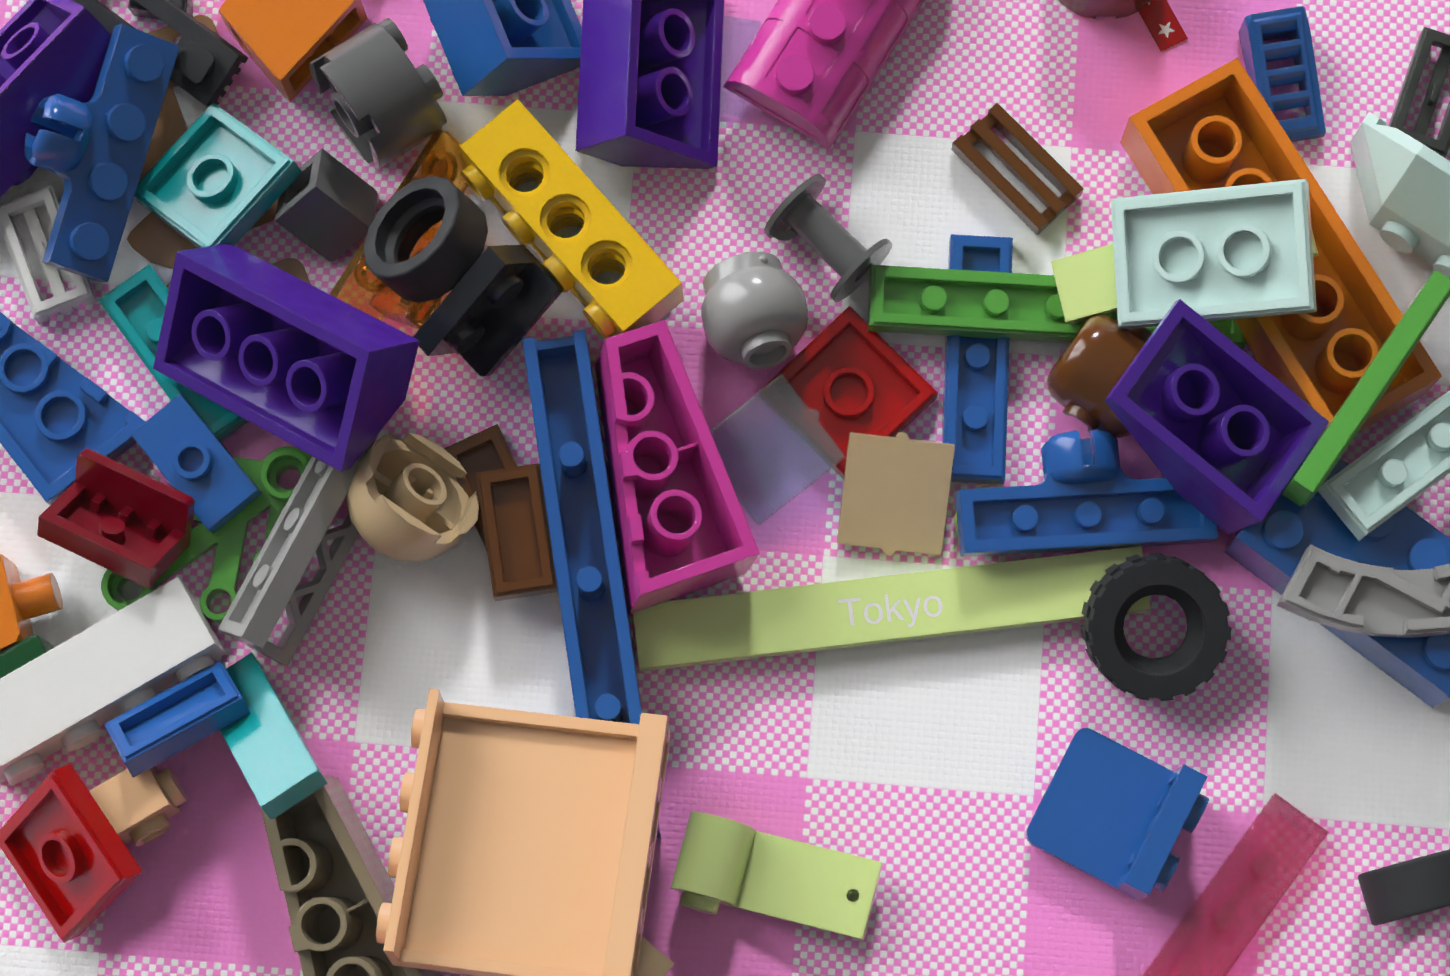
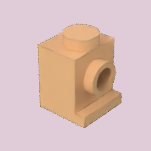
[89,766,188,849]

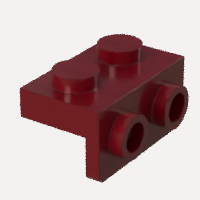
[37,448,195,589]

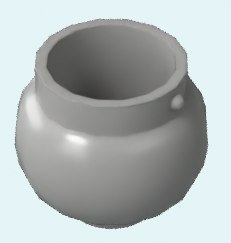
[701,251,808,369]

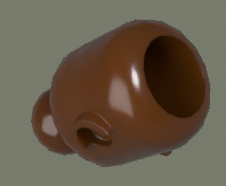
[1047,315,1152,438]

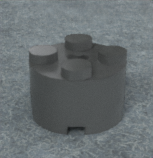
[309,18,447,170]

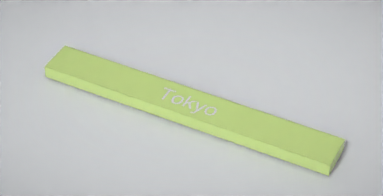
[633,546,1151,672]

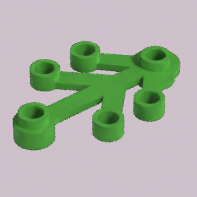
[101,446,312,624]

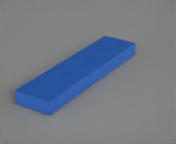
[941,234,1013,485]

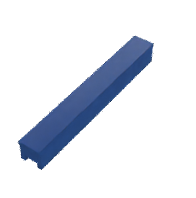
[522,330,661,839]

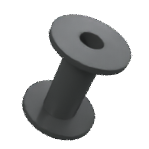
[764,174,893,302]

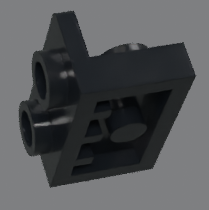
[413,244,563,377]

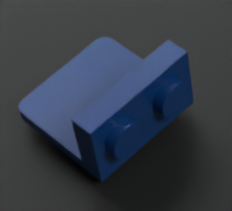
[1026,728,1209,901]

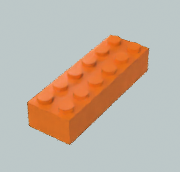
[1120,58,1442,441]

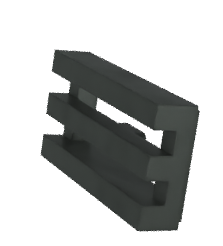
[1389,26,1450,158]

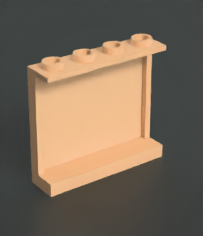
[376,688,671,976]

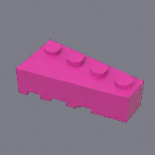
[595,320,760,615]

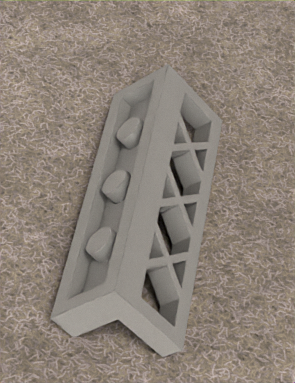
[218,428,402,667]

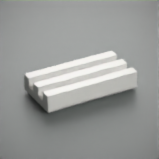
[0,185,98,324]

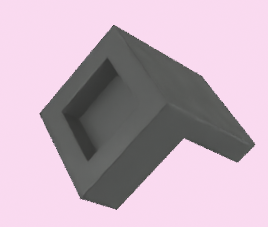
[275,148,378,262]

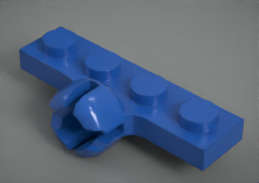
[24,23,180,282]
[955,430,1218,557]

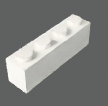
[0,577,227,785]

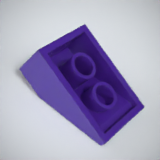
[1104,299,1329,534]

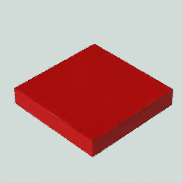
[760,306,938,480]
[0,763,142,943]

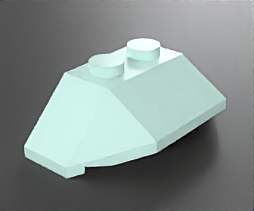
[1350,112,1450,278]

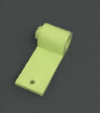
[670,811,883,940]

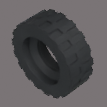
[1080,553,1232,701]

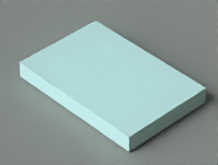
[1111,179,1317,329]

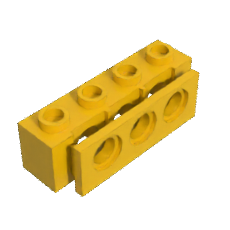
[459,99,684,339]

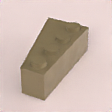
[261,775,441,976]

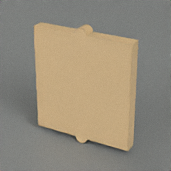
[837,432,955,556]

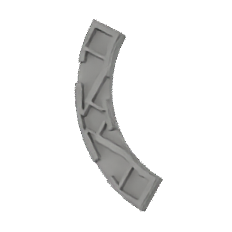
[1276,545,1450,638]

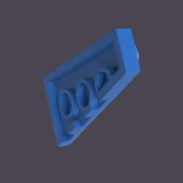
[0,312,146,505]

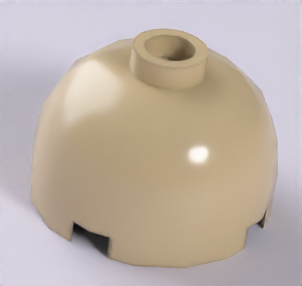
[347,433,479,563]

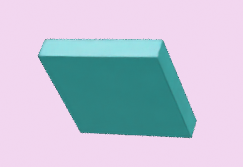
[134,102,302,248]

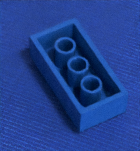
[1224,441,1450,708]

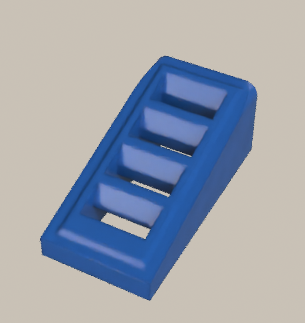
[1238,6,1326,142]

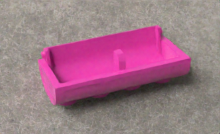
[723,0,925,149]

